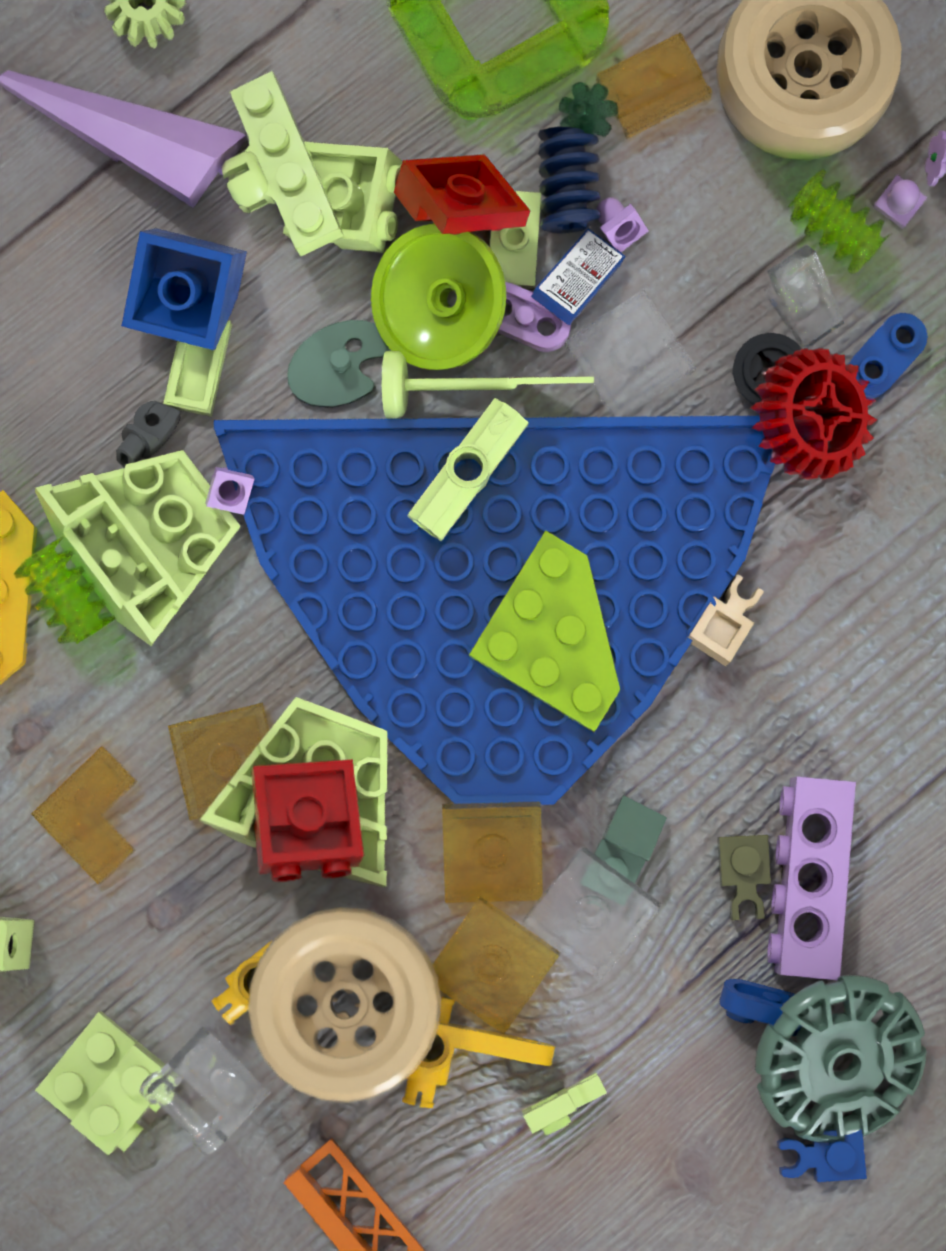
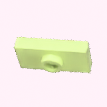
[490,191,541,290]

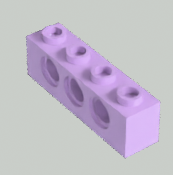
[767,776,856,980]

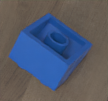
[121,228,247,350]

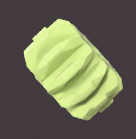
[104,0,186,49]

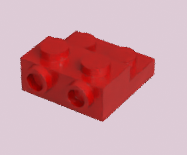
[394,154,531,235]
[251,759,364,882]

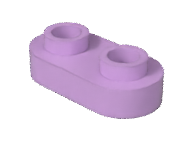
[497,282,571,352]

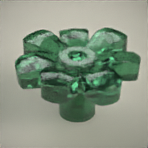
[559,82,619,137]

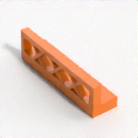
[283,1138,426,1251]

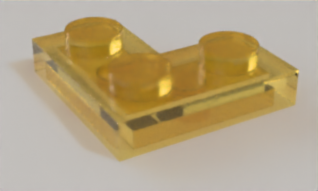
[31,746,138,884]

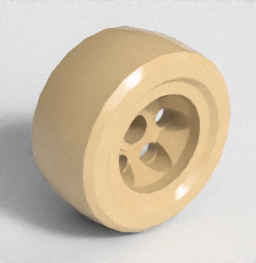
[716,0,902,160]
[248,907,441,1102]

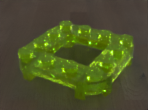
[386,0,609,120]

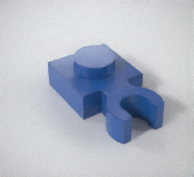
[777,1129,867,1182]

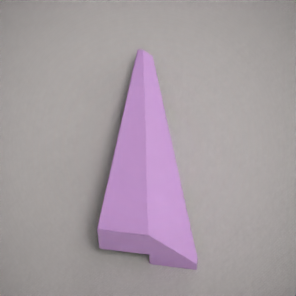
[0,70,247,208]

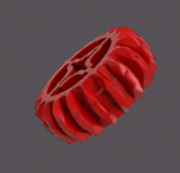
[750,348,878,480]

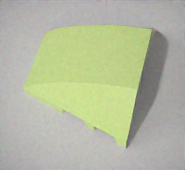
[35,450,241,646]
[199,697,387,887]

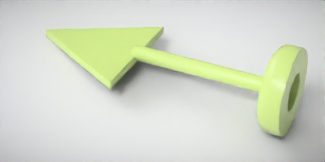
[382,351,594,419]

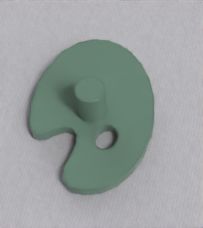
[287,320,391,408]

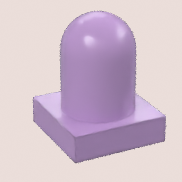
[873,175,927,229]
[596,198,648,252]
[206,467,254,515]

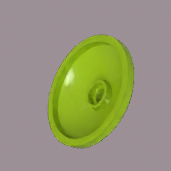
[371,224,506,370]

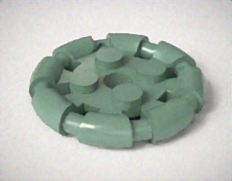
[755,975,927,1143]

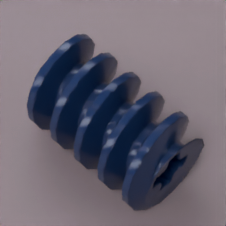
[538,126,601,234]

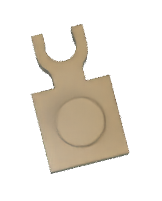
[685,574,764,666]

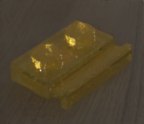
[596,32,712,139]

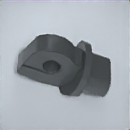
[116,401,181,468]

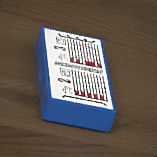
[531,228,626,325]

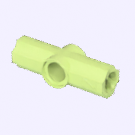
[407,398,529,541]

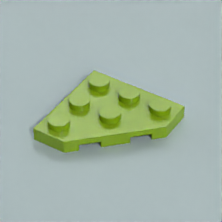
[469,530,620,733]

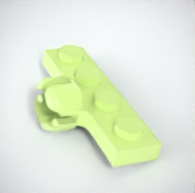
[221,71,344,256]

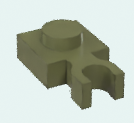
[717,835,771,920]

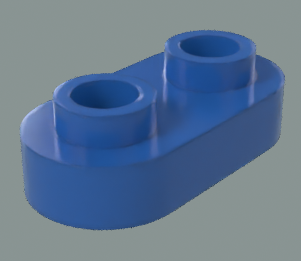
[848,313,927,398]
[719,979,802,1036]

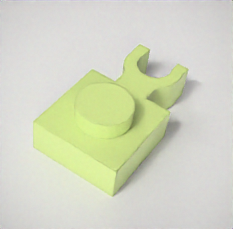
[522,1072,607,1135]

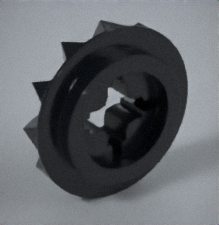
[732,333,802,406]

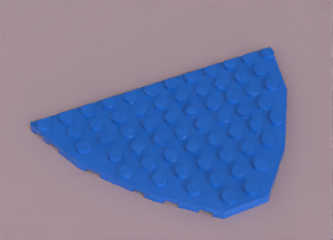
[214,416,775,806]

